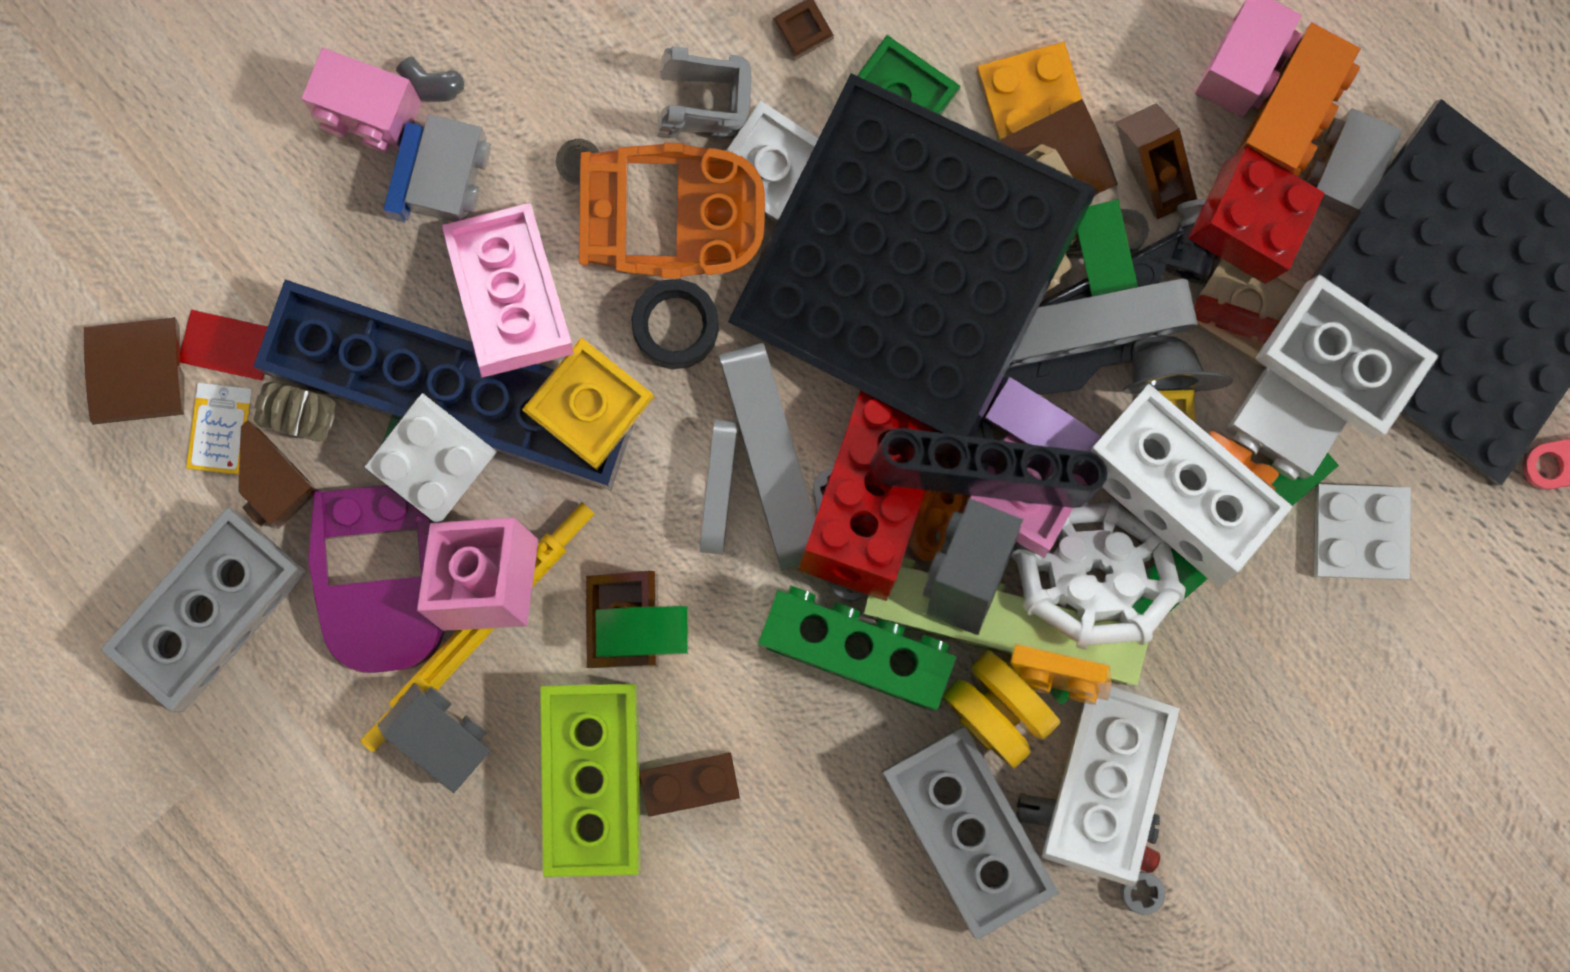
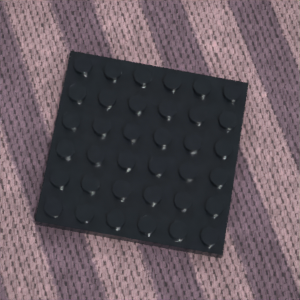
[728,73,1097,437]
[1309,99,1570,486]

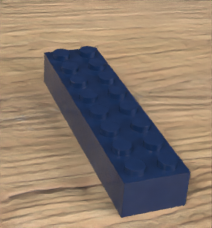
[253,279,634,491]

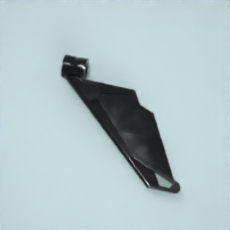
[1003,224,1217,395]

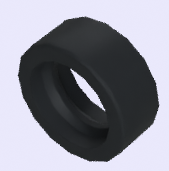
[631,279,719,370]

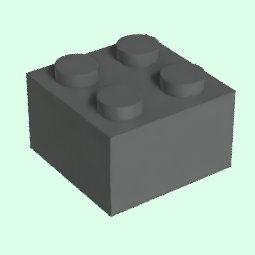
[922,498,1024,636]

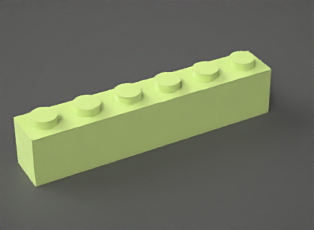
[864,557,1148,687]

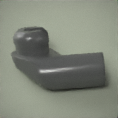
[396,56,465,102]

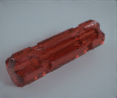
[1194,295,1280,344]

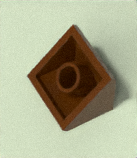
[586,571,659,668]

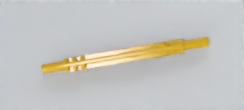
[360,502,595,753]

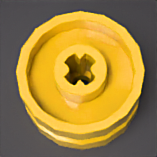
[942,650,1061,769]

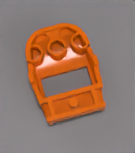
[579,142,765,279]

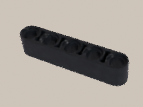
[870,428,1108,508]

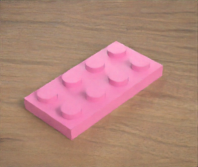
[441,203,574,377]

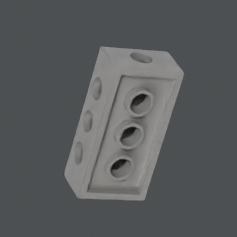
[101,507,307,712]
[881,726,1059,940]

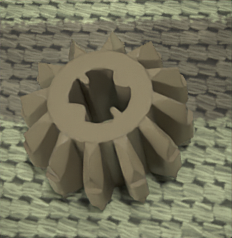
[253,382,336,442]

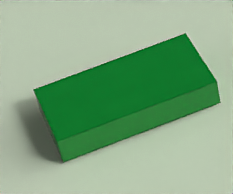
[1077,199,1138,297]

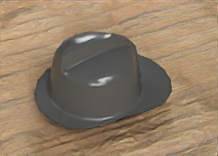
[1123,336,1233,394]

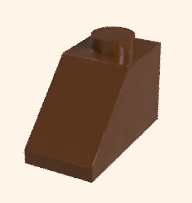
[1116,103,1197,219]
[238,420,319,529]

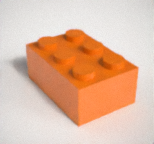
[1235,22,1361,176]

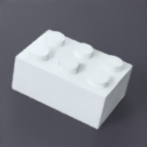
[1255,275,1438,438]

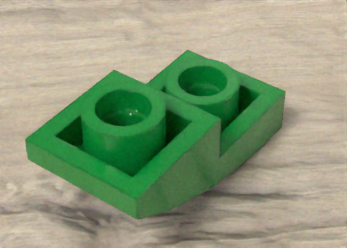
[596,606,688,657]

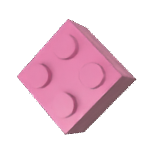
[1195,0,1302,118]
[301,47,422,153]
[417,517,538,631]

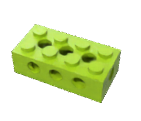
[541,684,641,877]

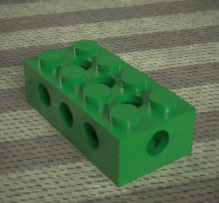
[758,585,957,711]

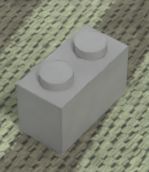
[1306,108,1402,219]
[405,114,491,222]

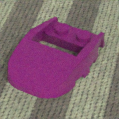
[308,485,445,673]

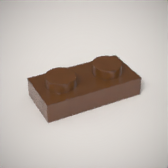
[640,752,740,817]

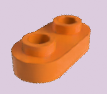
[909,490,971,561]

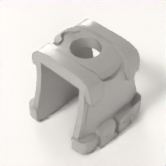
[657,47,751,140]

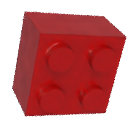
[1188,146,1325,284]

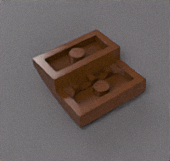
[998,99,1118,195]
[84,317,184,425]

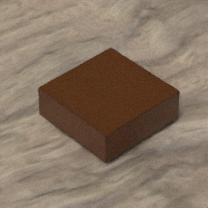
[772,0,834,61]

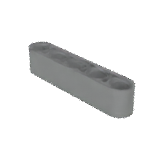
[1008,279,1198,368]
[719,342,815,571]

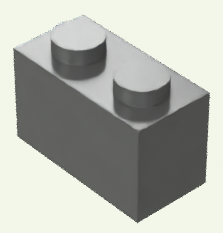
[378,683,491,794]

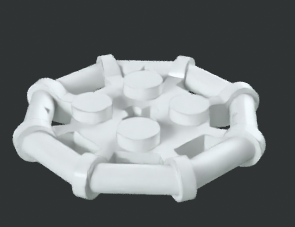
[1012,499,1185,650]

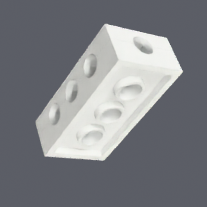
[1089,384,1293,588]

